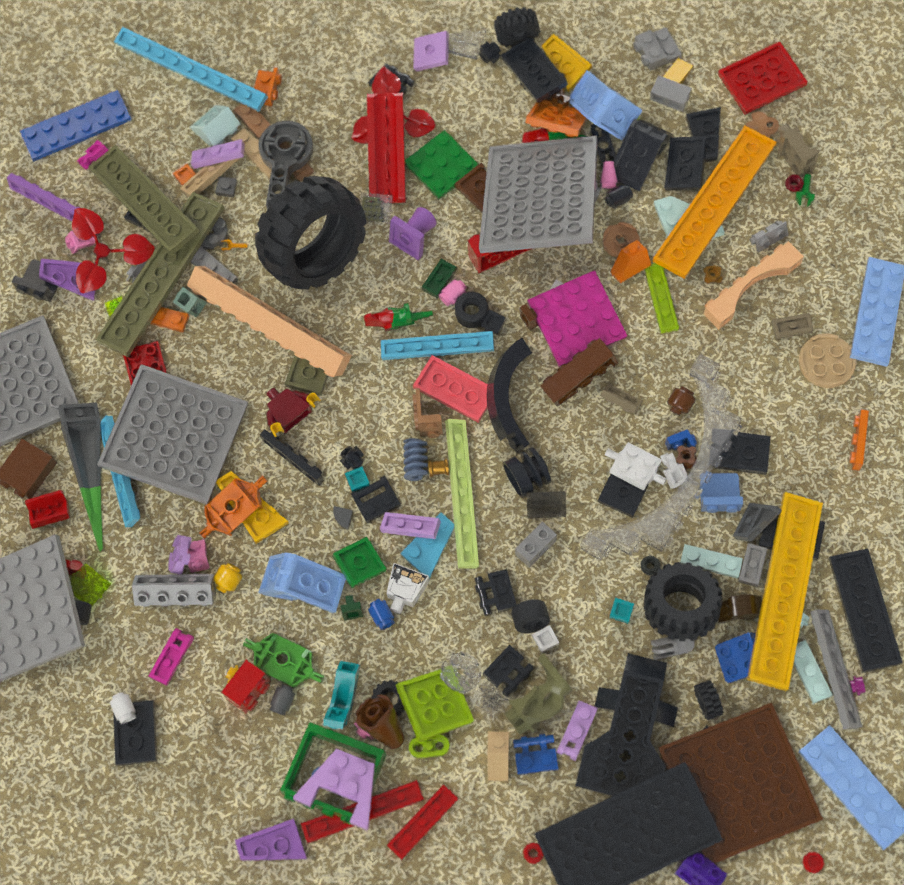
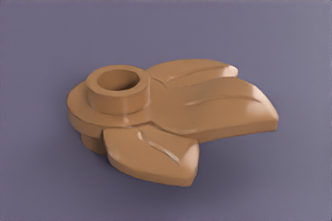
[745,112,779,138]

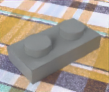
[738,543,767,587]

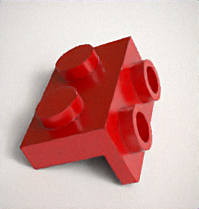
[25,490,70,529]

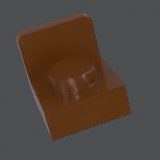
[520,304,538,331]

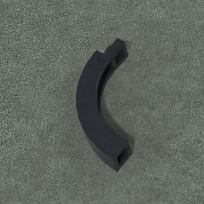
[487,338,532,453]

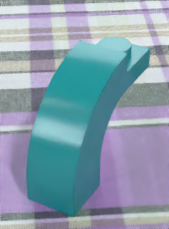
[323,661,360,730]

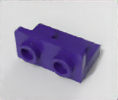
[675,852,727,885]

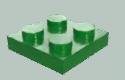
[332,537,387,588]

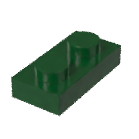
[422,258,457,299]

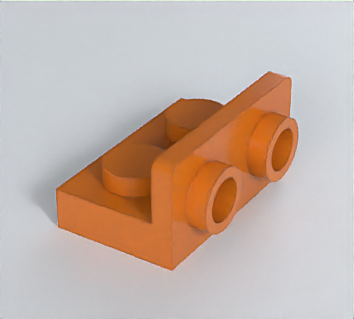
[254,67,282,106]

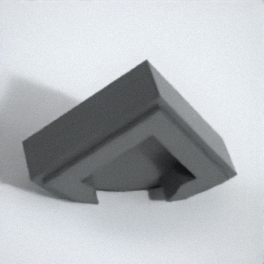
[333,506,353,530]

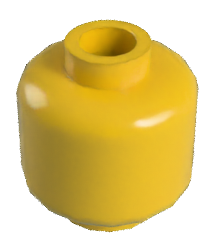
[214,563,242,593]

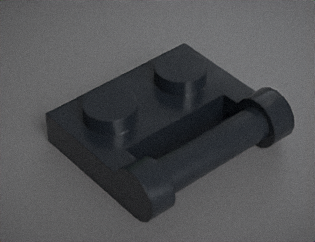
[350,475,401,523]

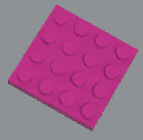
[527,270,627,367]

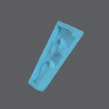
[400,513,454,580]

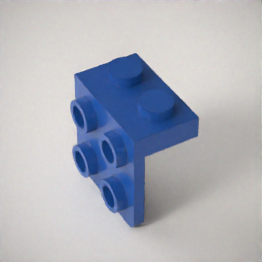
[715,632,756,683]

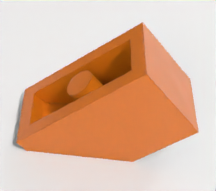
[610,240,651,283]

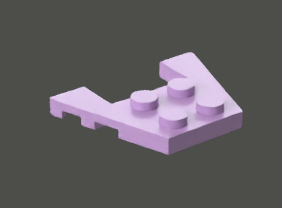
[293,749,375,831]

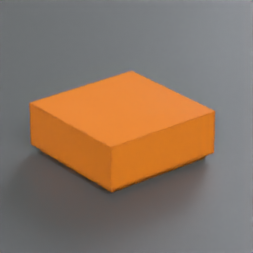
[173,164,196,186]

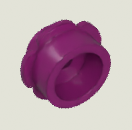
[849,676,865,696]

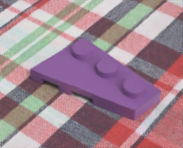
[39,259,95,301]
[235,819,307,861]

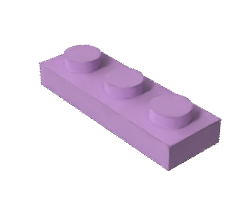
[191,139,245,169]
[380,512,441,539]

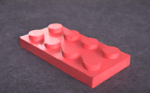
[413,355,488,423]

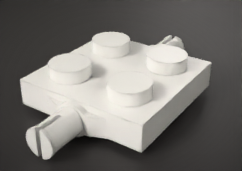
[605,442,667,490]

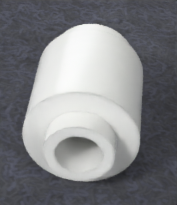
[109,692,136,724]

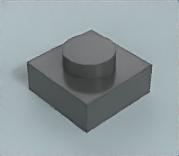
[215,177,237,197]

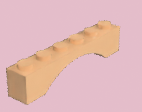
[704,241,804,330]

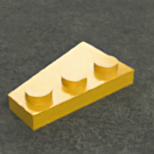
[542,33,592,92]

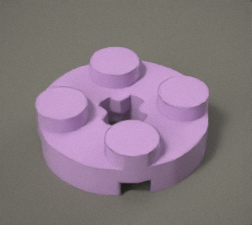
[168,535,191,574]

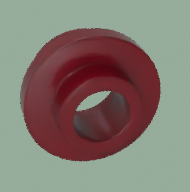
[785,174,804,192]

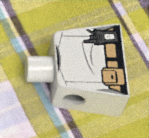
[387,563,430,614]

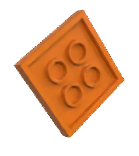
[525,99,588,137]

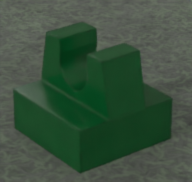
[340,595,363,621]

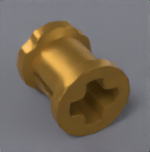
[428,458,449,477]

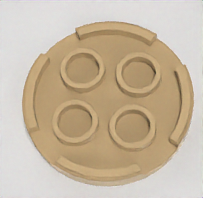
[798,333,857,388]

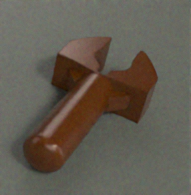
[551,87,570,108]

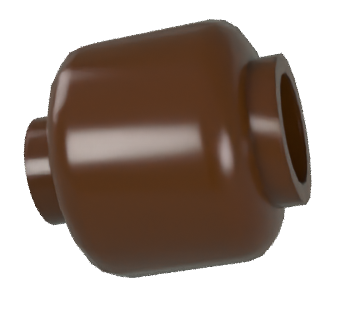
[667,386,696,416]

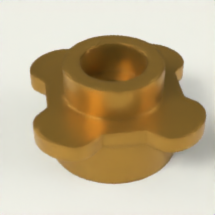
[703,265,723,284]

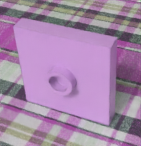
[414,31,449,71]

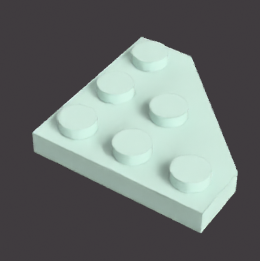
[653,196,725,238]

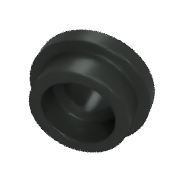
[640,556,660,576]

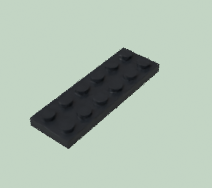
[828,549,903,673]

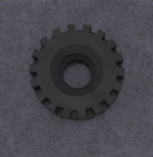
[494,7,540,48]

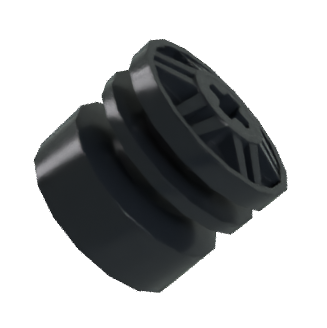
[503,447,551,498]

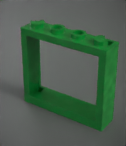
[280,722,387,825]

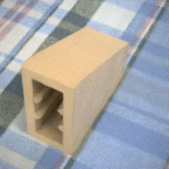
[487,731,509,781]

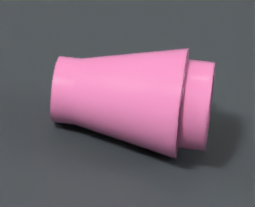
[600,161,618,189]

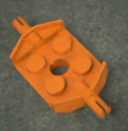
[199,475,268,539]

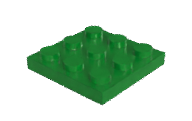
[405,130,479,200]

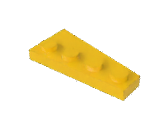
[216,471,289,544]

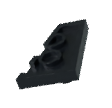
[686,107,721,163]

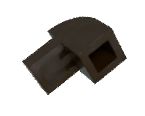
[718,594,762,624]

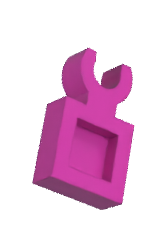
[77,140,108,170]

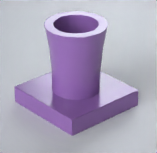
[389,207,436,260]

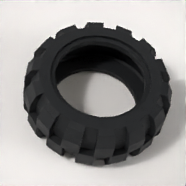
[255,176,367,290]

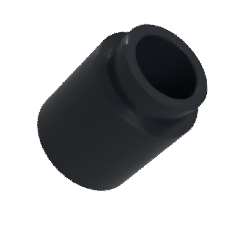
[605,184,633,209]

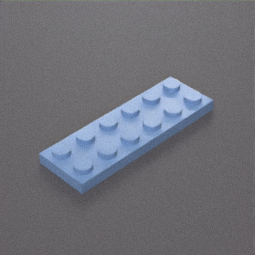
[850,257,904,367]
[798,725,904,850]

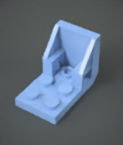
[569,70,643,141]
[258,552,346,613]

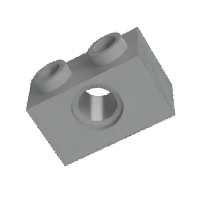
[515,522,557,568]

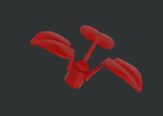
[351,66,435,144]
[72,208,155,294]

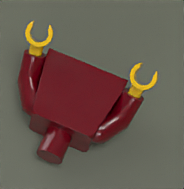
[266,388,321,437]

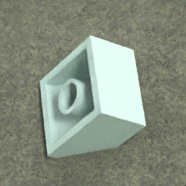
[190,105,241,146]

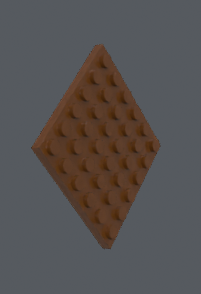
[658,703,823,864]

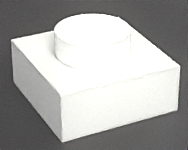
[532,625,559,653]

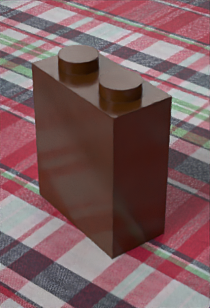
[0,439,57,499]

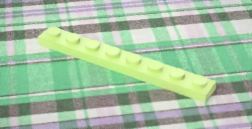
[445,419,479,569]

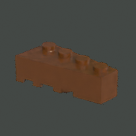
[541,338,619,407]

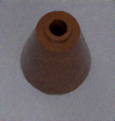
[355,695,405,749]

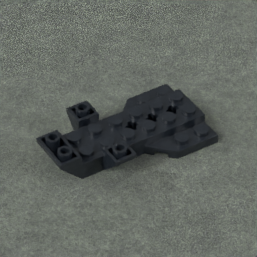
[575,653,678,796]

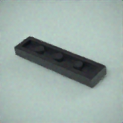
[260,429,324,486]

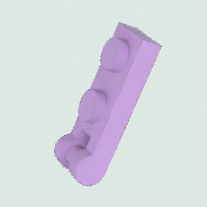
[557,701,598,761]

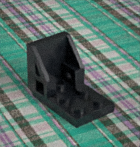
[614,119,673,191]

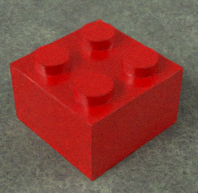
[221,660,271,713]

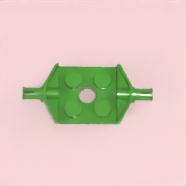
[243,633,324,688]

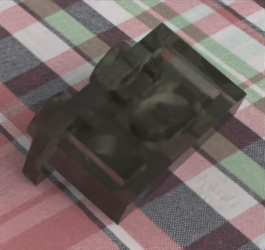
[526,491,566,519]

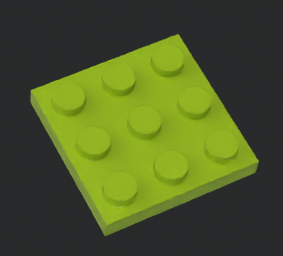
[396,666,474,742]

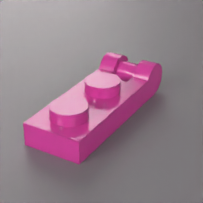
[149,628,194,686]

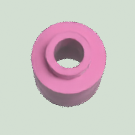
[439,279,467,306]

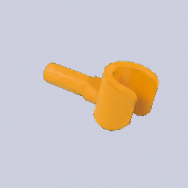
[221,239,247,251]

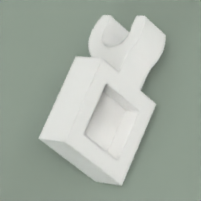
[660,453,690,488]

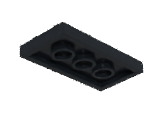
[501,37,568,104]

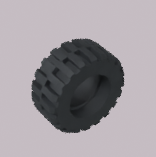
[644,562,723,641]

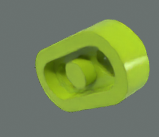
[409,735,450,759]

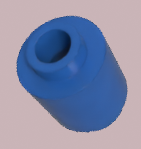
[368,599,395,630]

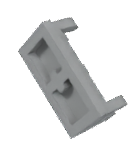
[650,75,692,112]

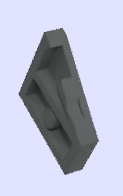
[733,503,782,542]

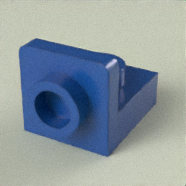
[665,429,697,450]

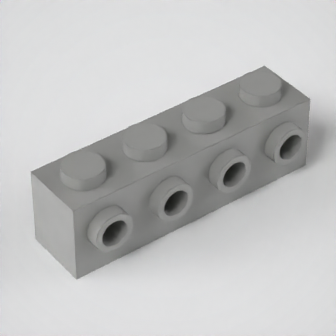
[132,574,216,607]

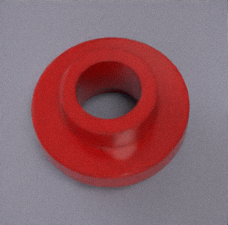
[523,842,544,864]

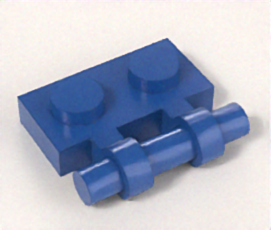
[513,734,558,775]

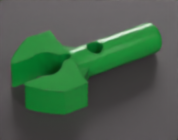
[795,174,815,207]

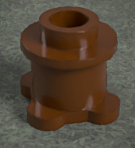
[676,445,697,469]

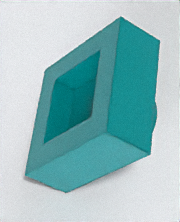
[345,466,370,492]
[609,598,634,624]

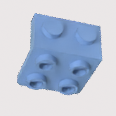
[699,473,743,513]

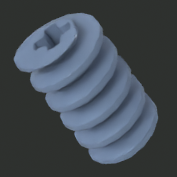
[403,438,428,481]

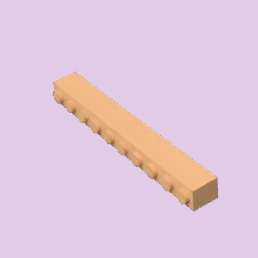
[187,266,352,377]

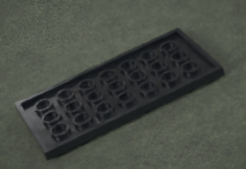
[534,762,723,885]

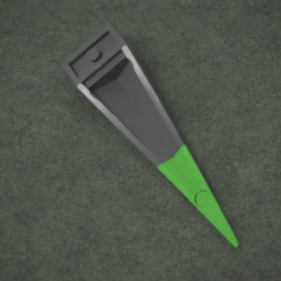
[58,402,103,552]

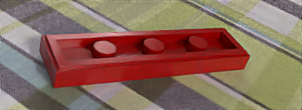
[387,784,459,860]

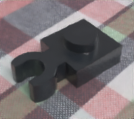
[481,309,506,335]

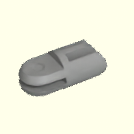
[651,637,695,660]

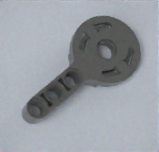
[259,121,313,210]

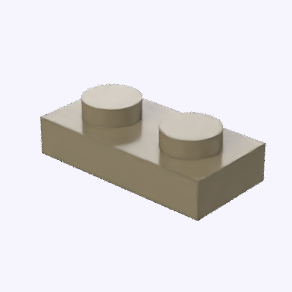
[771,313,814,339]
[601,384,642,413]

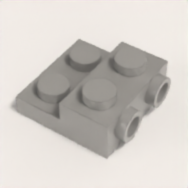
[633,27,682,70]

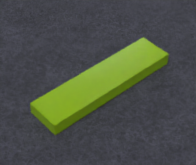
[644,263,679,334]

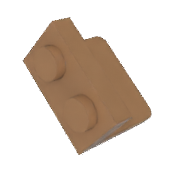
[412,388,443,438]

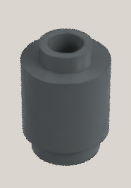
[270,684,295,716]

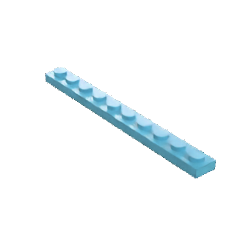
[114,27,268,112]

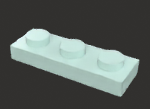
[680,544,743,579]
[793,640,832,704]

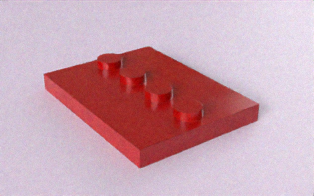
[718,41,808,115]

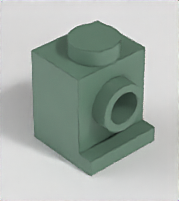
[173,287,207,317]

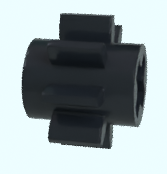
[479,41,501,64]
[340,446,364,470]

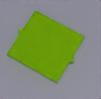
[70,562,111,606]

